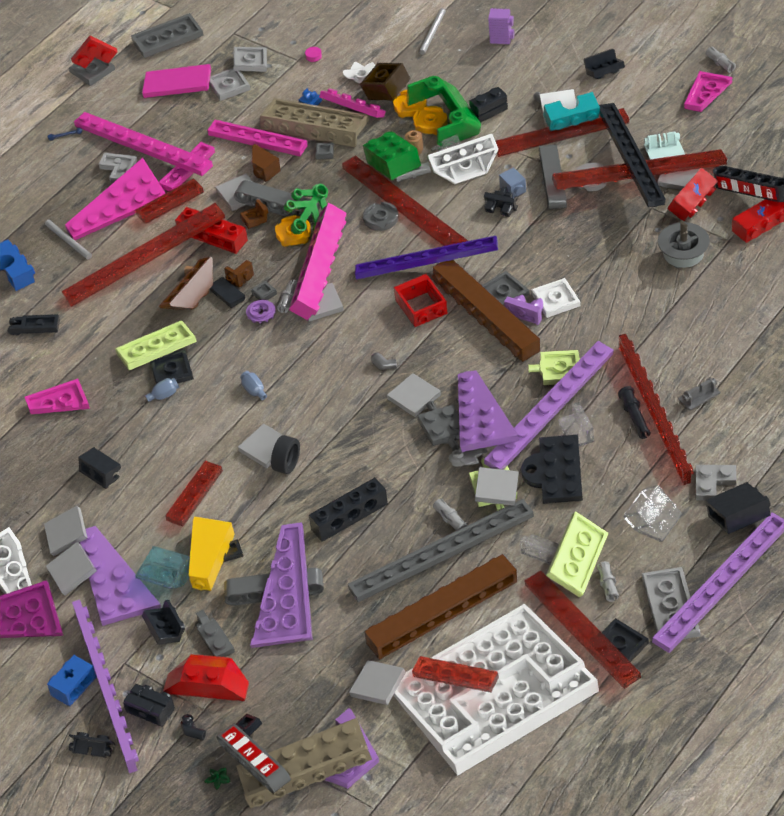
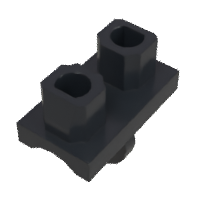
[483,187,518,217]

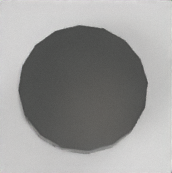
[363,202,399,231]

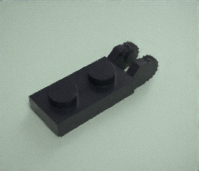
[7,314,60,335]

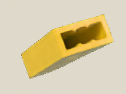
[189,516,235,591]

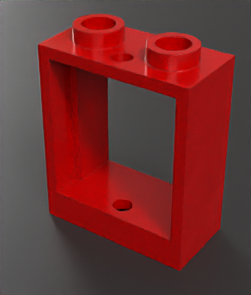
[394,274,448,327]

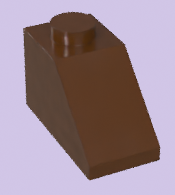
[252,144,281,182]

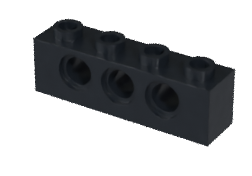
[309,477,388,542]

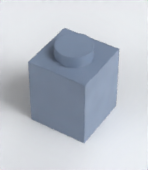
[499,167,526,198]

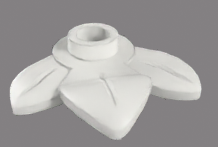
[343,62,375,84]

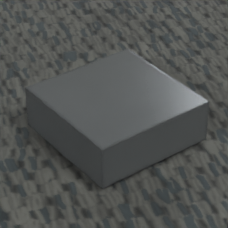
[316,143,334,160]
[251,281,277,300]

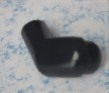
[180,714,206,740]

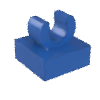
[298,88,322,106]

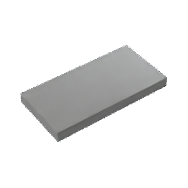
[642,567,700,639]

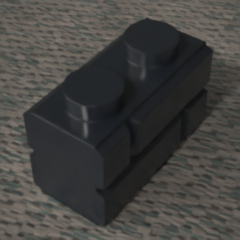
[469,87,508,123]
[123,684,175,727]

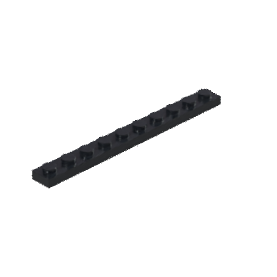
[599,103,666,207]

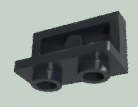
[583,48,625,79]
[142,600,185,645]

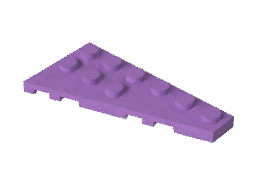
[458,370,520,452]
[250,522,313,648]
[79,526,161,626]

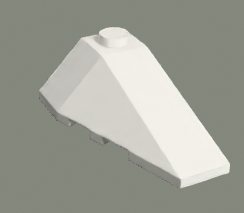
[0,527,32,594]

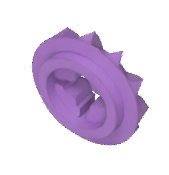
[246,300,276,324]

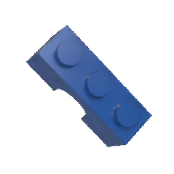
[0,240,35,291]

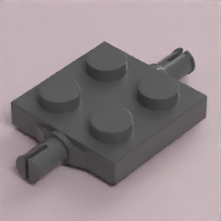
[417,401,460,451]

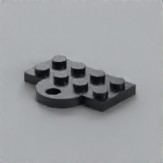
[521,434,583,504]

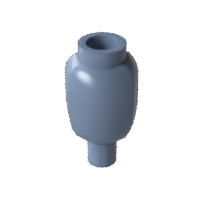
[240,371,267,400]
[145,378,180,402]

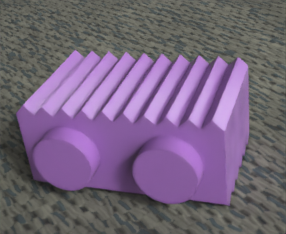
[488,8,514,44]

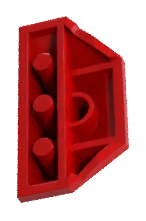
[163,654,249,701]

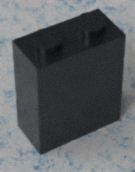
[705,482,771,534]

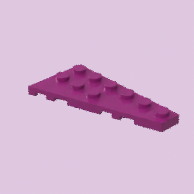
[0,580,64,638]

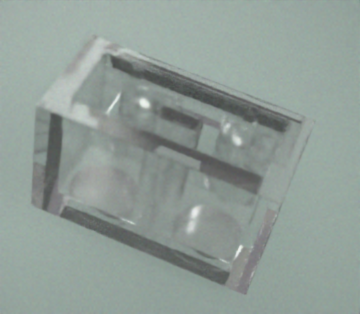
[623,485,682,542]

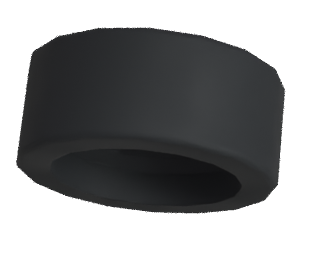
[271,435,300,474]

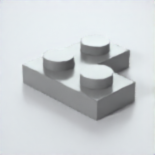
[99,153,137,183]
[696,465,736,501]

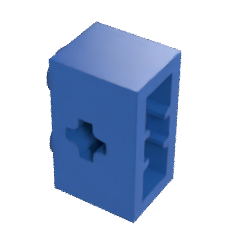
[47,655,97,707]

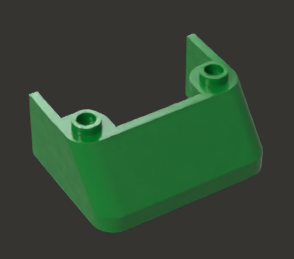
[407,76,481,150]

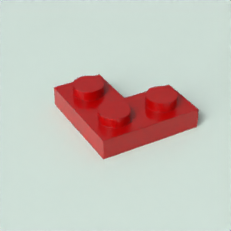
[71,35,118,69]

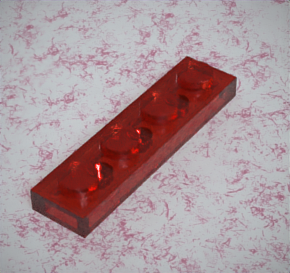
[135,178,204,224]
[165,460,223,527]
[412,656,499,693]

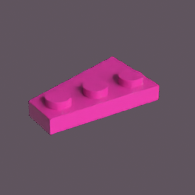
[684,71,733,112]
[25,379,90,414]

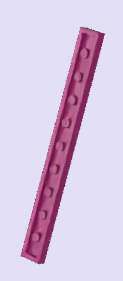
[74,112,213,176]

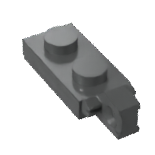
[196,610,235,657]

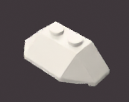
[427,134,498,185]

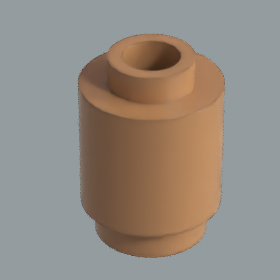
[405,130,423,155]

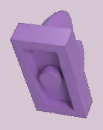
[504,295,543,325]

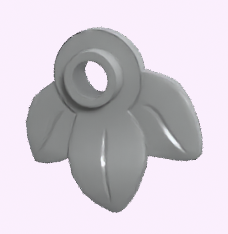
[449,448,487,467]

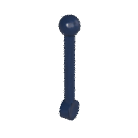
[47,128,82,141]

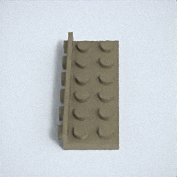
[260,98,369,147]
[236,718,372,808]

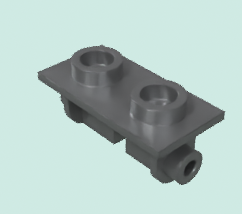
[678,378,721,411]

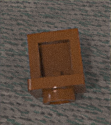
[240,199,268,229]
[224,260,254,288]

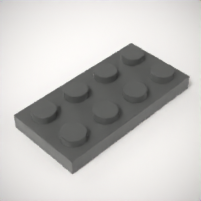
[131,13,204,58]

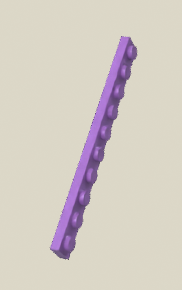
[484,341,614,470]
[652,512,784,653]
[72,600,139,773]

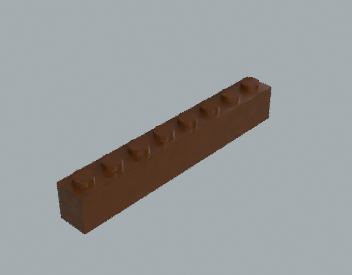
[432,260,540,362]
[364,554,517,660]

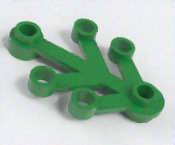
[284,184,328,235]

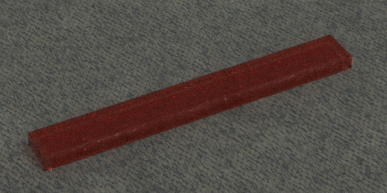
[495,108,629,157]

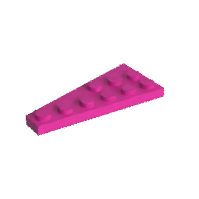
[65,158,167,240]

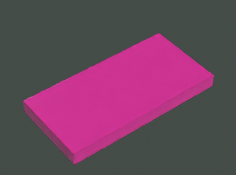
[142,64,211,98]

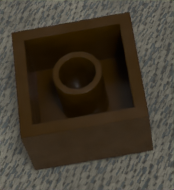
[360,63,411,101]

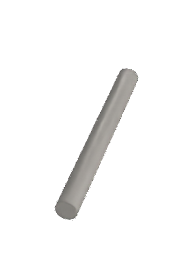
[419,8,446,55]
[45,220,92,260]

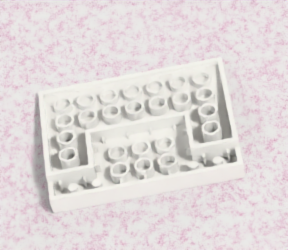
[393,604,599,776]

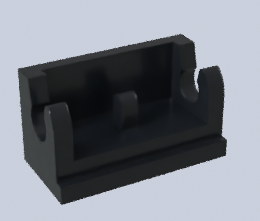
[78,447,121,489]

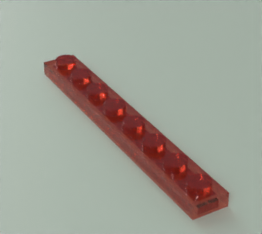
[524,570,641,689]

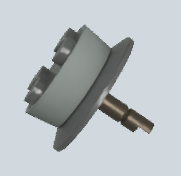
[658,220,710,268]

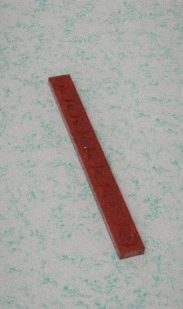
[552,149,727,190]
[342,155,468,246]
[61,203,225,307]
[619,333,694,485]

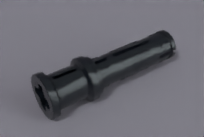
[618,386,651,439]

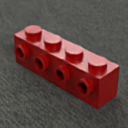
[175,207,248,254]

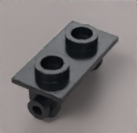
[69,732,115,758]

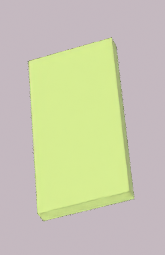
[115,321,197,370]
[546,511,608,597]

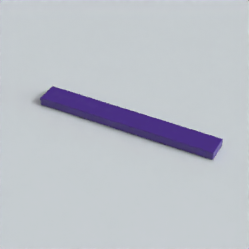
[355,236,498,280]

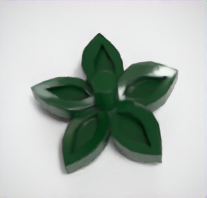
[204,768,231,790]

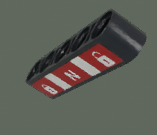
[713,166,784,202]

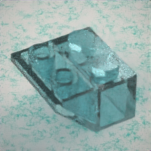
[135,546,190,589]

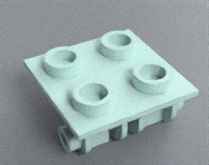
[644,131,685,161]

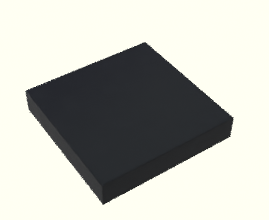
[150,349,194,384]
[590,618,649,670]

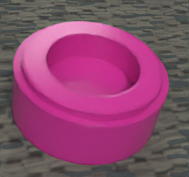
[305,47,322,62]

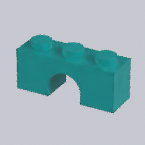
[543,92,600,131]

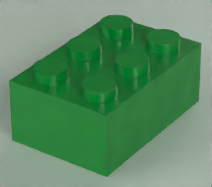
[363,131,421,180]

